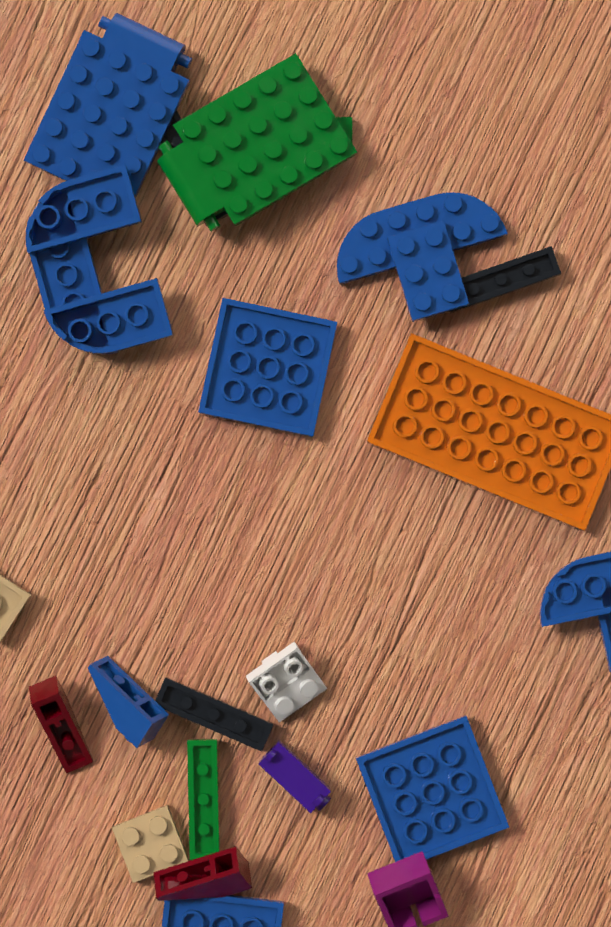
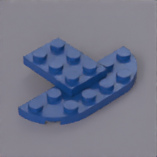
[337,192,508,322]
[540,552,611,673]

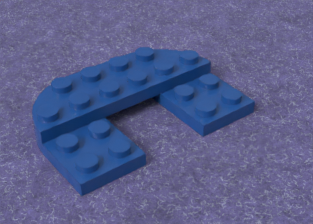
[26,164,174,354]

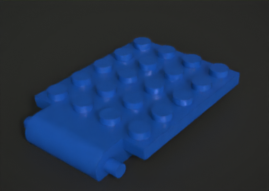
[24,13,192,198]

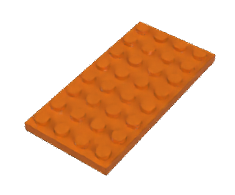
[367,333,611,531]

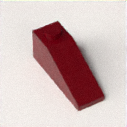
[29,676,93,774]
[154,846,252,901]

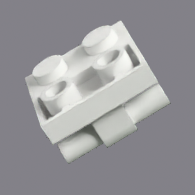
[246,642,327,723]

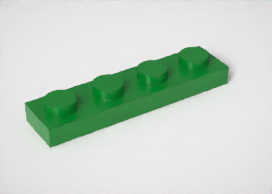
[187,739,220,860]

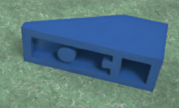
[88,656,169,748]

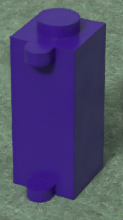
[259,740,331,813]

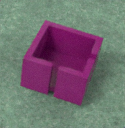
[367,851,449,927]

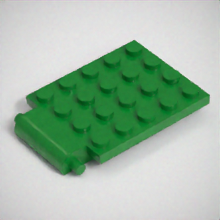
[157,53,357,232]

